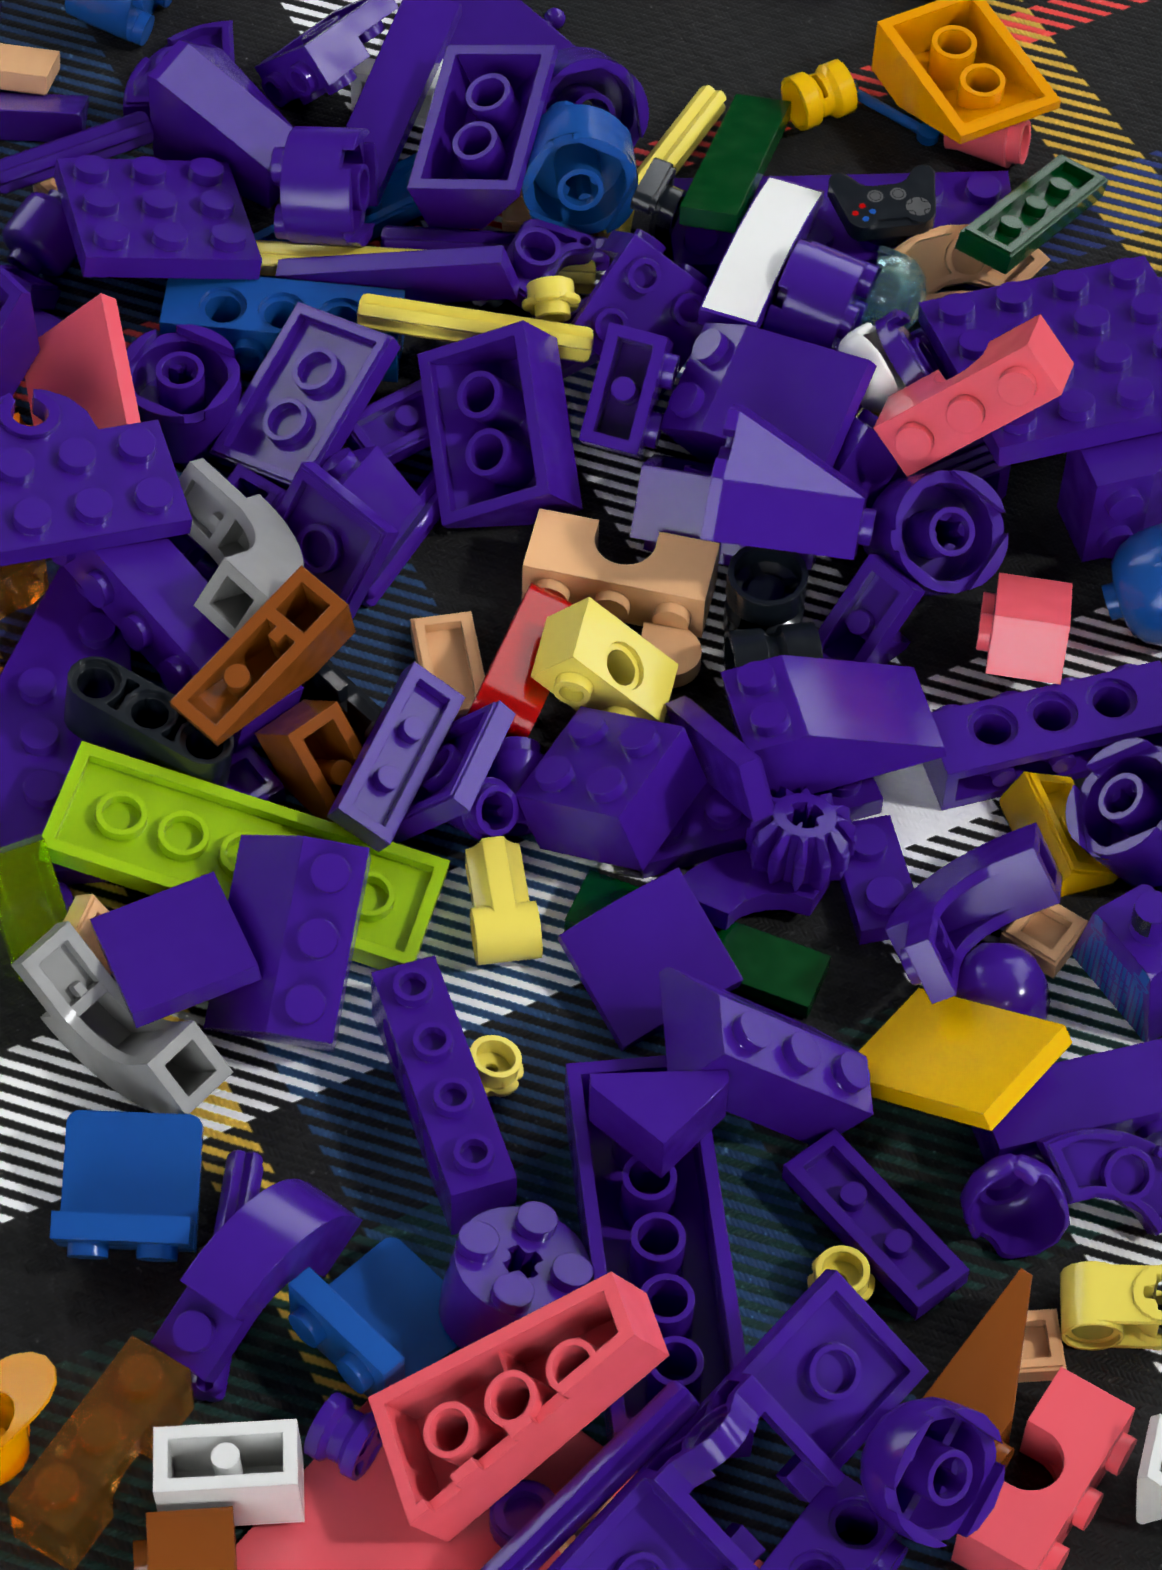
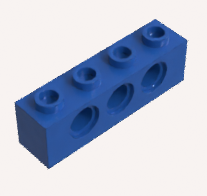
[159,277,405,382]

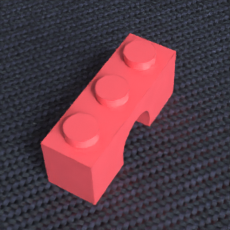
[873,314,1074,477]
[951,1367,1137,1570]

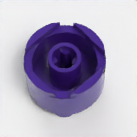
[541,47,649,148]
[270,126,379,247]
[762,238,880,351]
[126,324,242,468]
[863,470,1009,596]
[1065,738,1162,888]
[438,1201,593,1349]

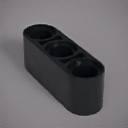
[64,656,234,787]

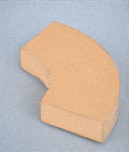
[884,224,1051,297]

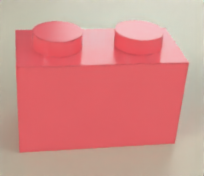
[976,572,1073,685]

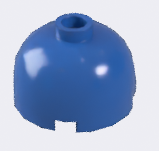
[1102,523,1162,646]

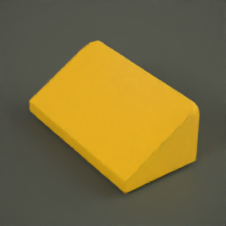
[999,771,1119,897]

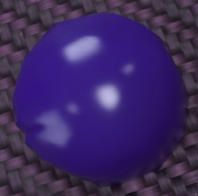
[954,943,1051,1020]
[960,1153,1070,1259]

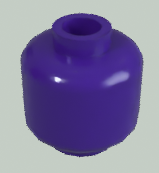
[2,189,77,278]

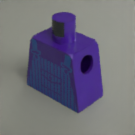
[1072,884,1162,1042]

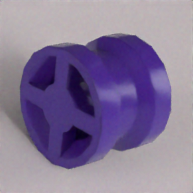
[303,1392,383,1481]

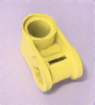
[1060,1261,1162,1351]

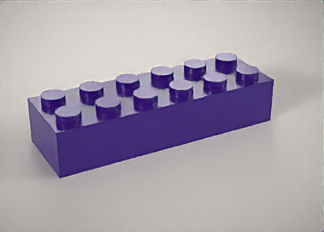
[564,1055,754,1459]

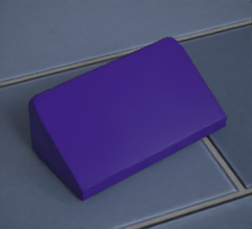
[0,92,89,142]

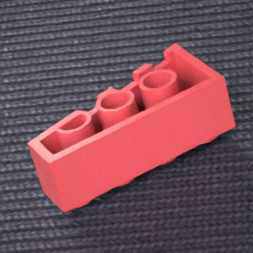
[368,1272,670,1542]

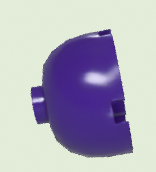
[860,1397,1005,1548]

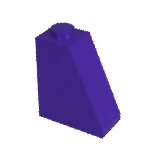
[147,40,293,209]
[700,404,877,560]

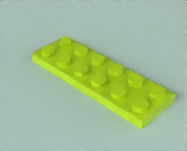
[37,741,450,970]

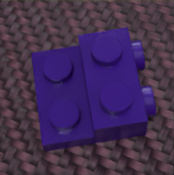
[254,0,399,107]

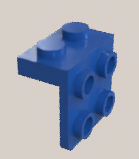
[50,1110,204,1262]
[288,1237,461,1397]

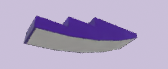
[698,175,825,328]

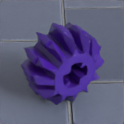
[745,786,857,893]

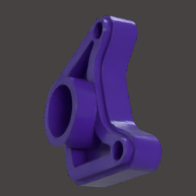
[506,219,596,318]

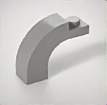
[179,458,304,638]
[11,921,233,1114]

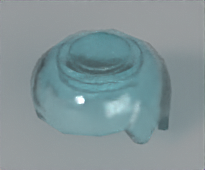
[862,246,927,330]

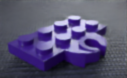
[0,389,193,567]

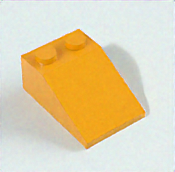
[871,0,1061,144]

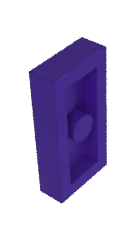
[839,815,914,945]

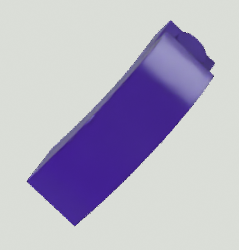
[885,822,1062,1004]
[150,1178,363,1384]

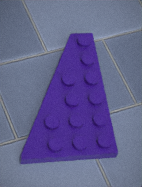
[0,566,132,890]

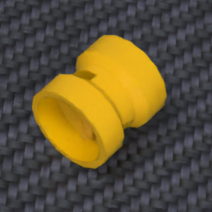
[781,59,858,131]

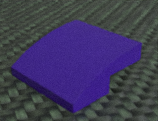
[557,867,744,1051]

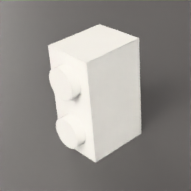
[153,1419,305,1526]

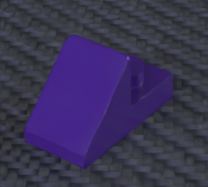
[818,553,926,664]

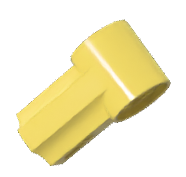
[465,836,543,965]

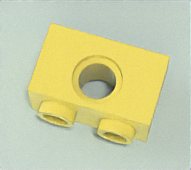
[530,597,679,723]

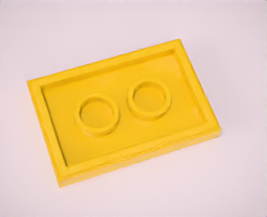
[858,988,1073,1131]

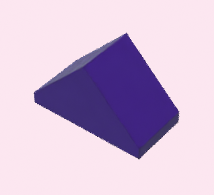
[588,1070,729,1178]

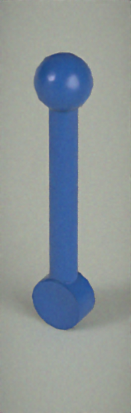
[853,79,940,146]

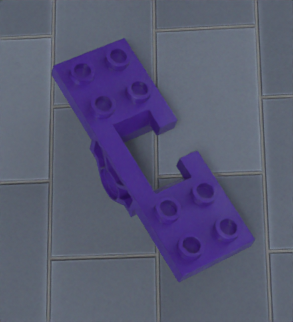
[547,1269,929,1570]

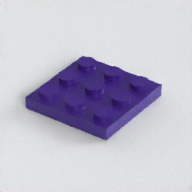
[54,155,262,280]

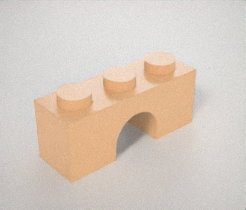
[522,508,720,638]

